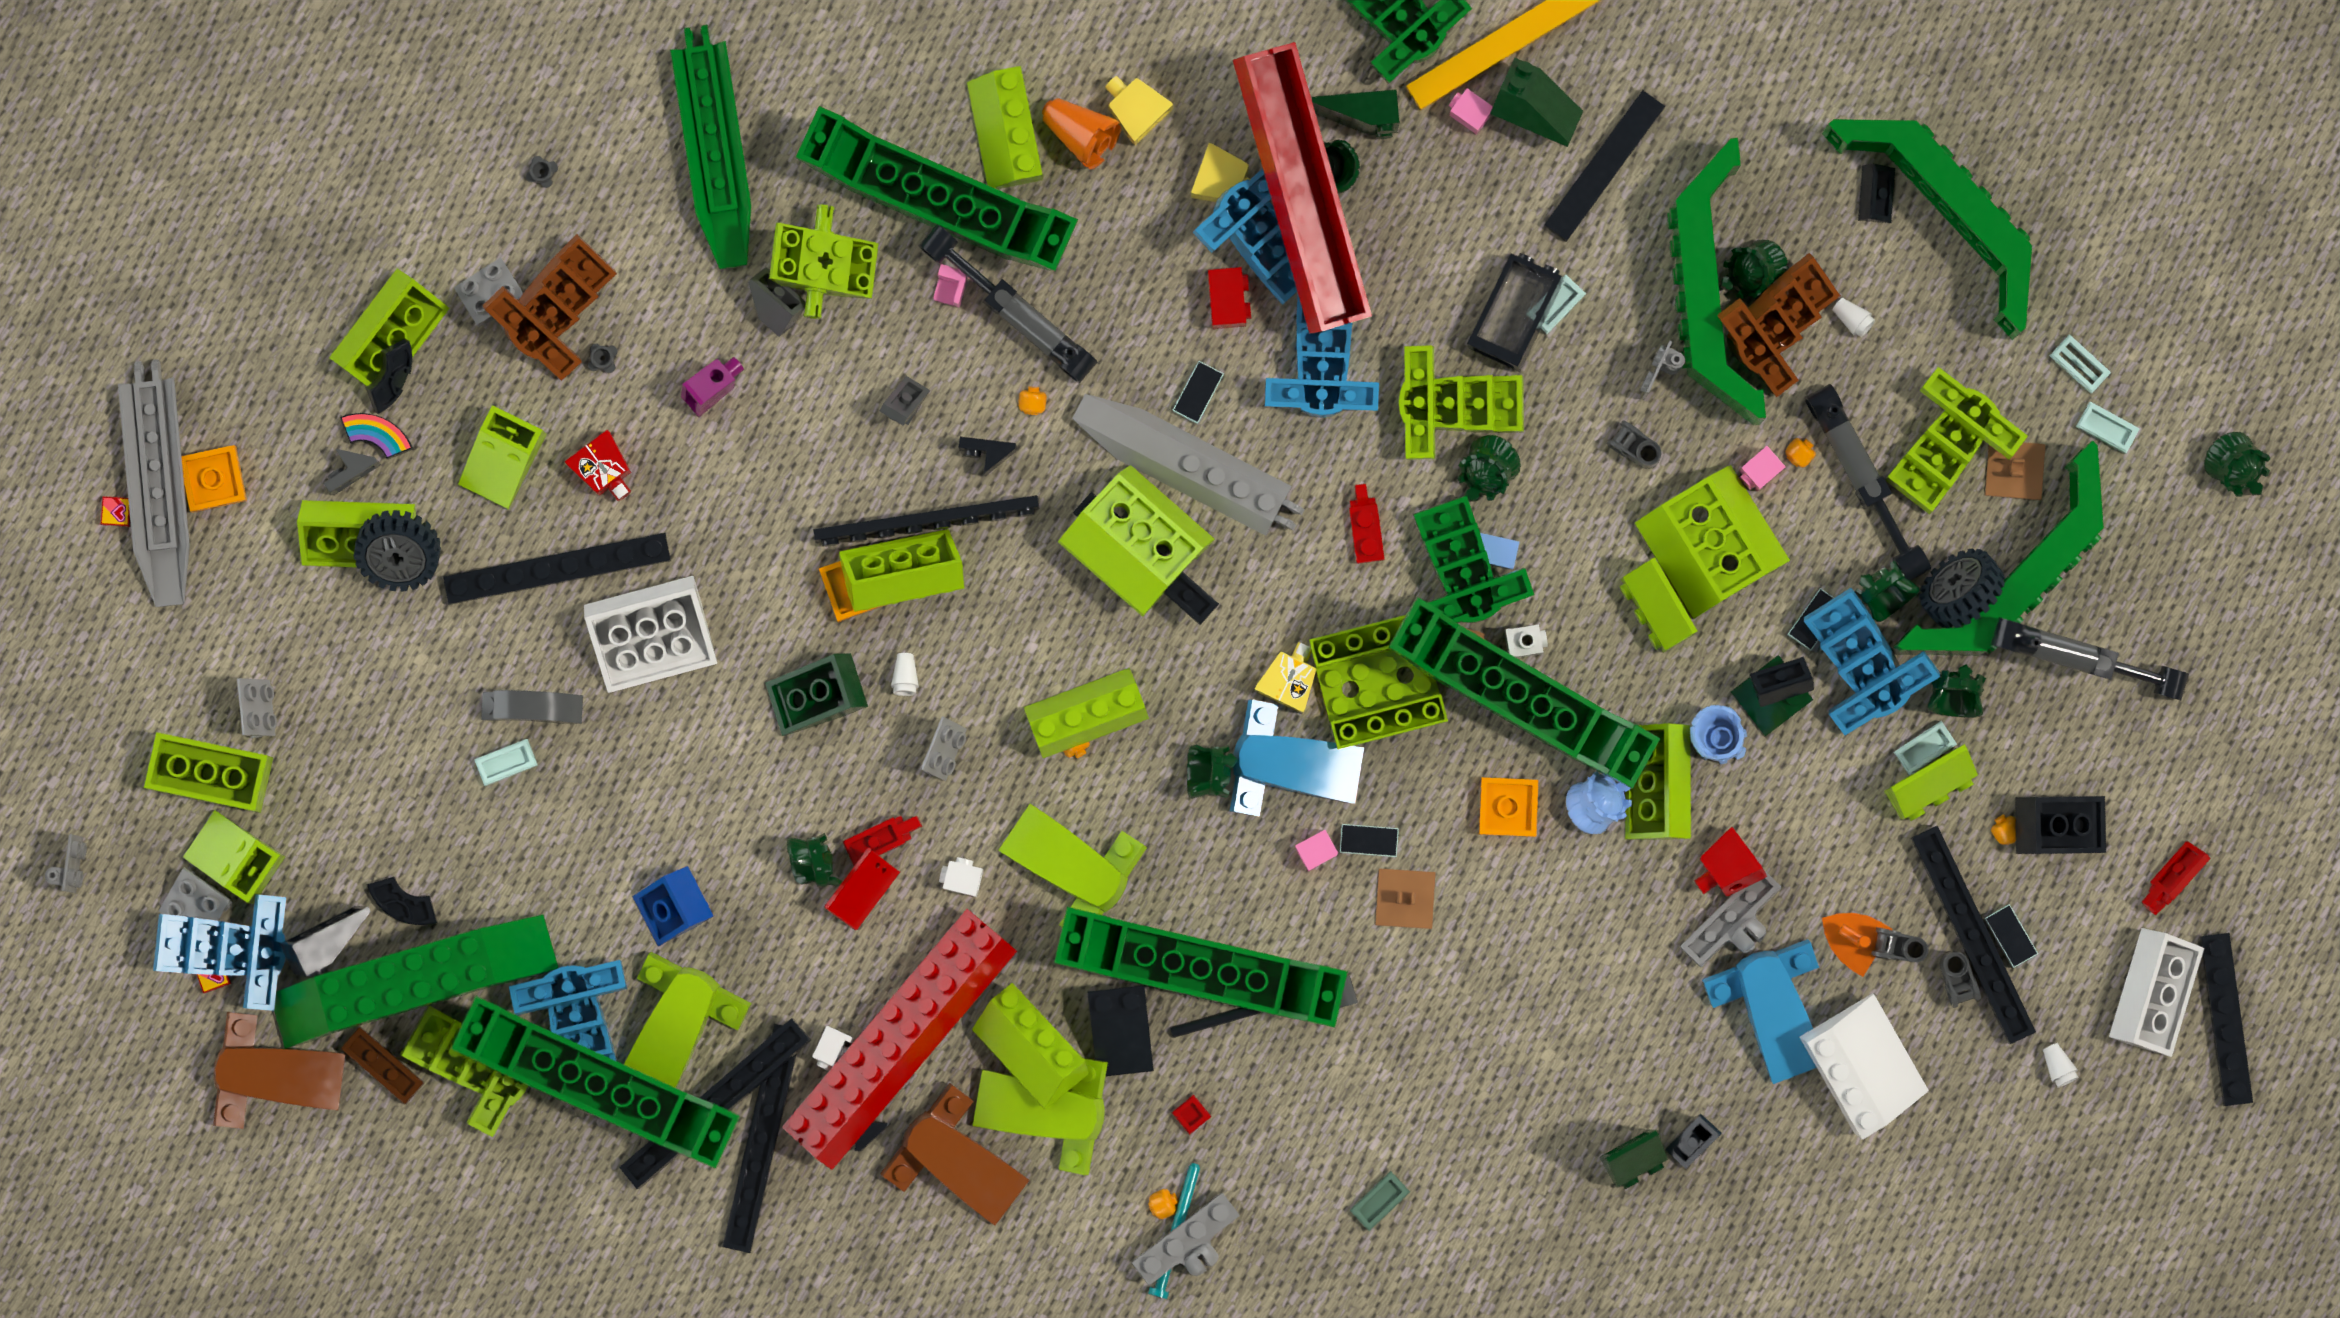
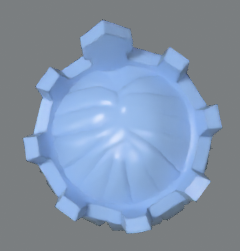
[1690,705,1747,764]
[1566,771,1632,834]

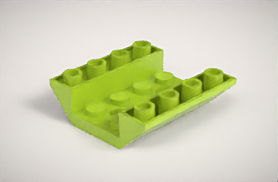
[1058,465,1215,617]
[1634,465,1790,619]
[1309,615,1448,750]

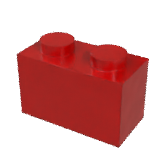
[1208,267,1251,329]

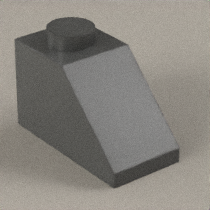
[748,267,806,337]

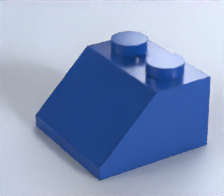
[632,866,713,947]

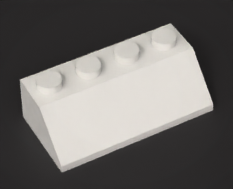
[2109,928,2204,1057]

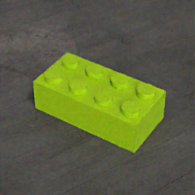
[144,732,273,813]

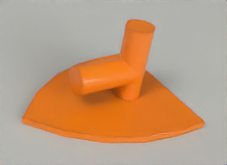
[1822,913,1893,977]

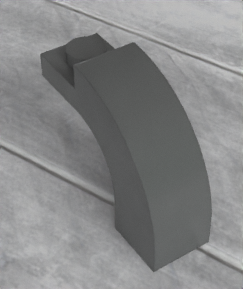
[481,690,583,724]

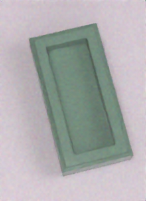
[1349,1171,1410,1231]

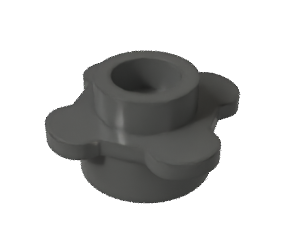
[526,156,558,188]
[588,344,618,373]

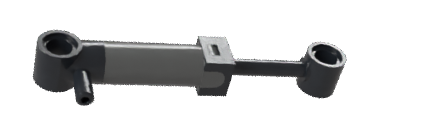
[919,224,1098,384]
[1804,384,1931,581]
[1991,617,2189,701]

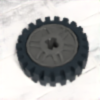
[354,510,441,592]
[1919,549,2005,628]

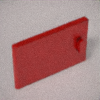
[824,848,900,930]

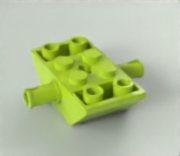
[769,204,879,319]

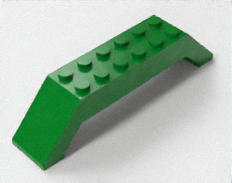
[796,106,1078,272]
[1822,119,2032,340]
[1667,138,1766,425]
[1892,440,2104,656]
[1389,597,1660,788]
[1054,907,1348,1028]
[274,915,559,1049]
[451,996,740,1169]

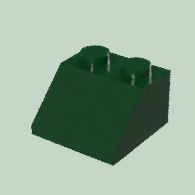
[1731,655,1813,737]

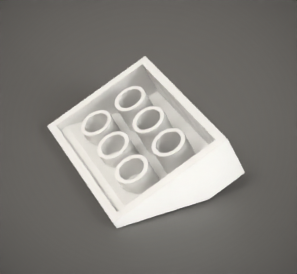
[584,576,717,693]
[1800,993,1929,1140]

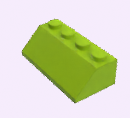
[967,66,1043,189]
[329,268,450,386]
[297,500,416,567]
[839,529,965,612]
[1024,667,1149,759]
[1625,723,1691,840]
[972,983,1089,1110]

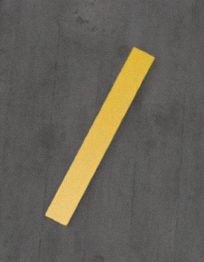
[1406,0,1601,111]

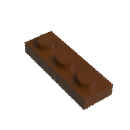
[341,1027,425,1104]

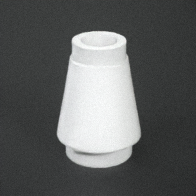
[1832,298,1875,337]
[891,653,919,696]
[2042,1043,2079,1088]

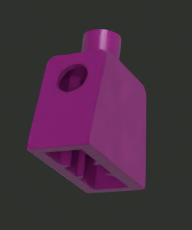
[681,357,744,417]

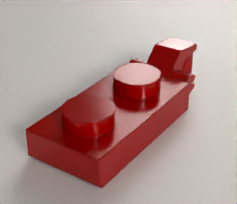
[1349,484,1385,564]
[842,816,923,866]
[2142,841,2211,915]

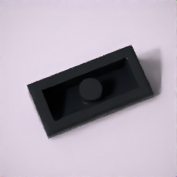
[1858,163,1895,223]
[1750,657,1814,707]

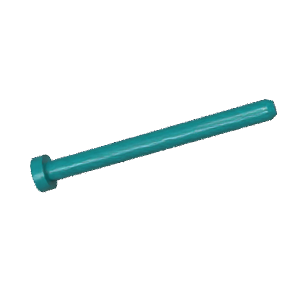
[1148,1163,1200,1299]

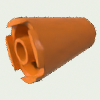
[1042,98,1121,169]

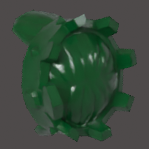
[1323,140,1360,193]
[1720,239,1788,299]
[2204,432,2270,497]
[1457,435,1521,502]
[1855,561,1919,622]
[1927,664,1986,718]
[1187,744,1238,799]
[787,833,842,887]

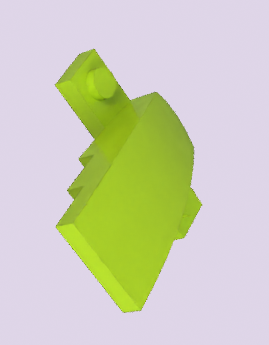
[1399,345,1524,460]
[1885,367,2028,515]
[998,804,1147,927]
[624,952,752,1088]
[400,1005,528,1137]
[973,1057,1108,1175]

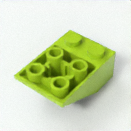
[458,405,547,509]
[183,810,285,904]

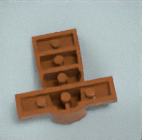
[483,234,617,381]
[1717,253,1840,398]
[213,1012,345,1129]
[880,1083,1030,1226]

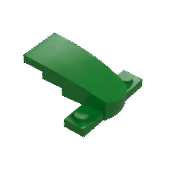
[1345,0,1473,84]
[1413,495,1535,623]

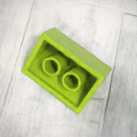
[1620,557,1698,653]
[1884,744,1978,821]

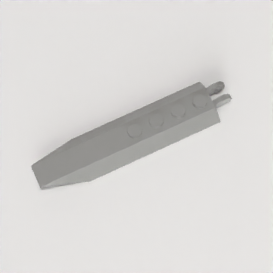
[118,359,190,607]
[1072,394,1305,536]

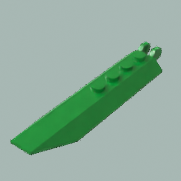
[670,24,752,269]

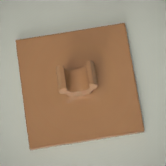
[1985,442,2045,500]
[1375,869,1436,929]

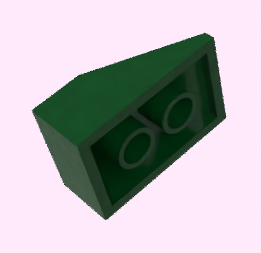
[1490,58,1583,147]
[1312,89,1400,139]
[765,653,868,736]
[1599,1129,1668,1190]

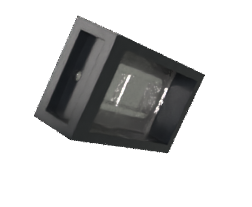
[1467,253,1563,372]

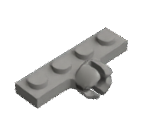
[1680,871,1782,968]
[1131,1193,1240,1285]

